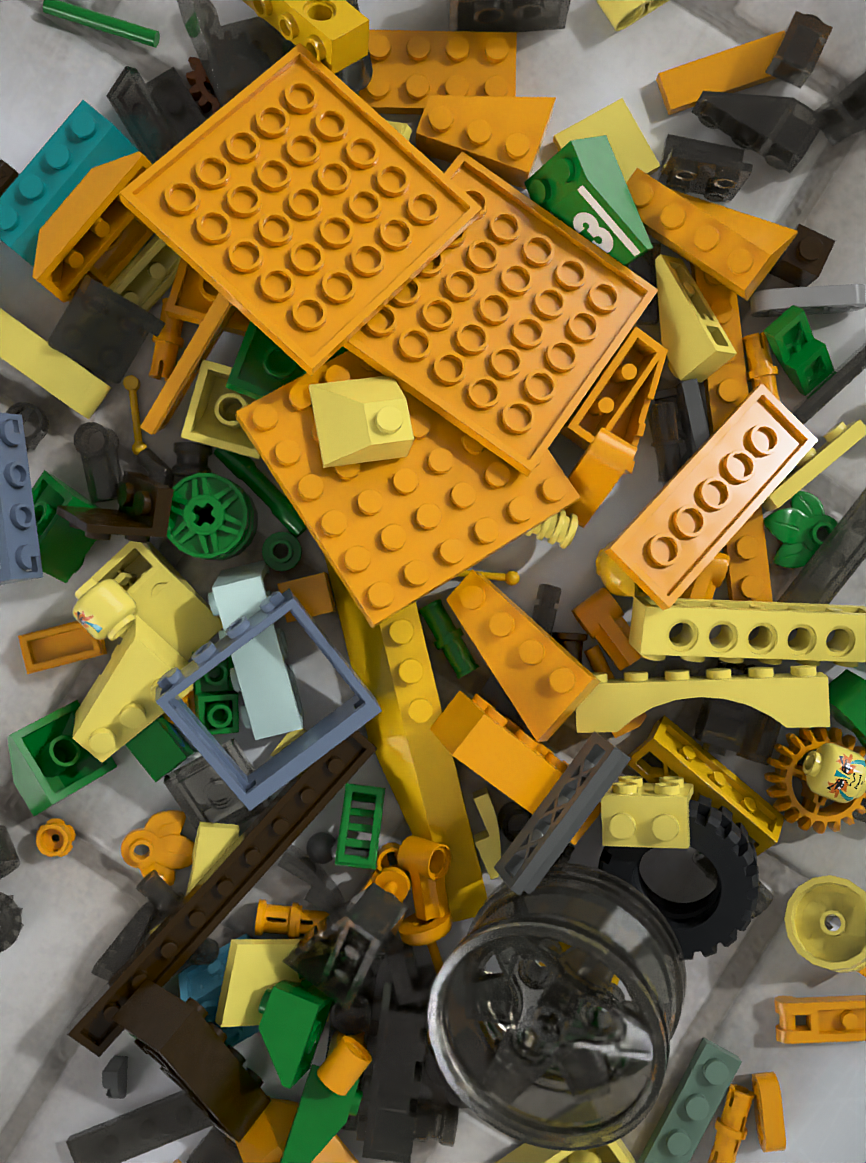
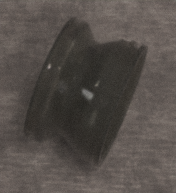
[427,863,687,1151]

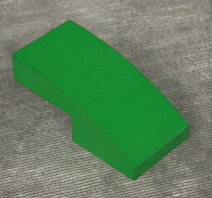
[763,305,835,396]

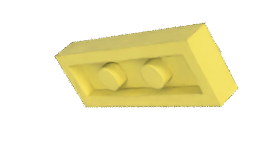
[762,419,866,512]

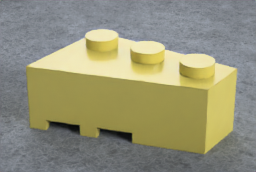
[72,614,193,763]

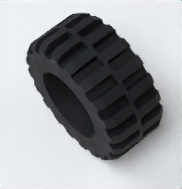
[597,795,759,960]

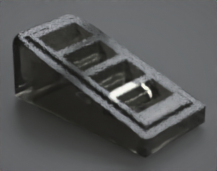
[91,898,160,981]

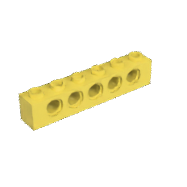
[629,596,866,667]

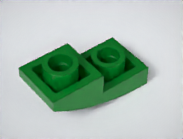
[192,652,239,735]

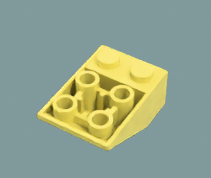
[83,541,223,661]

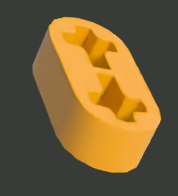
[752,1072,786,1153]

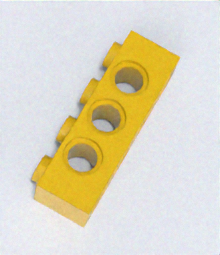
[242,0,369,74]

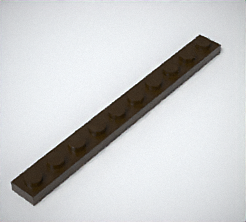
[67,730,377,1057]

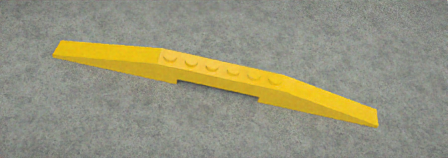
[324,555,491,922]

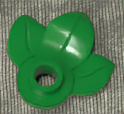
[763,491,841,568]

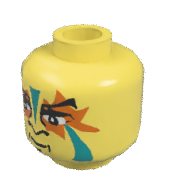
[73,579,137,641]
[803,743,866,803]

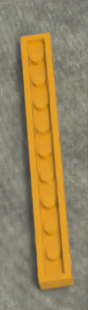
[690,263,773,602]

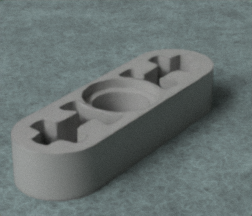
[750,284,866,317]

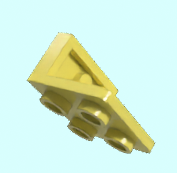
[601,776,694,849]

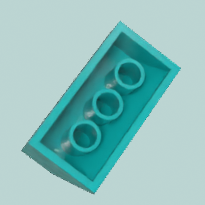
[0,100,140,267]

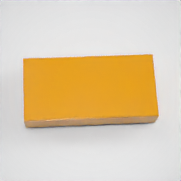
[18,621,107,674]

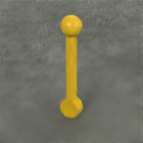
[123,375,147,456]
[456,570,520,586]

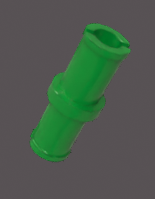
[419,599,480,679]

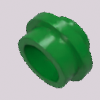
[262,532,302,571]

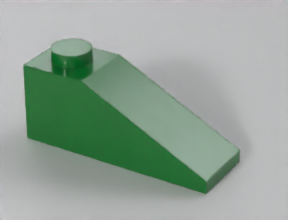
[280,1064,363,1163]

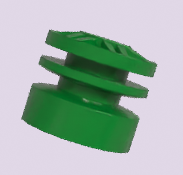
[167,473,258,561]

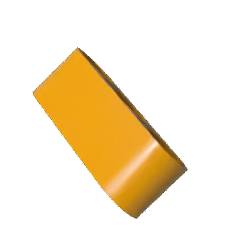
[564,427,638,528]

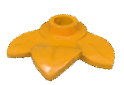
[121,810,195,887]

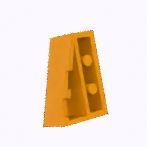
[416,95,556,189]

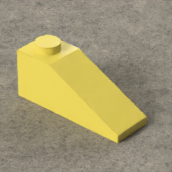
[655,254,737,383]

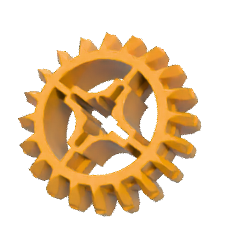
[764,727,866,834]

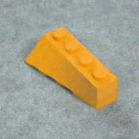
[626,168,798,301]

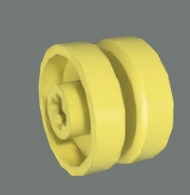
[784,875,866,973]

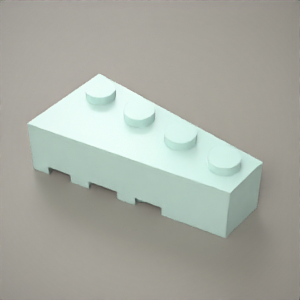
[208,560,304,740]

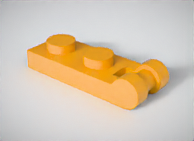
[774,995,866,1044]

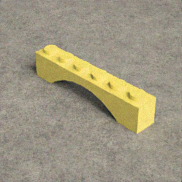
[576,665,830,733]

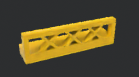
[628,715,784,856]

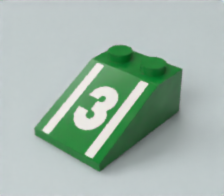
[524,135,653,267]

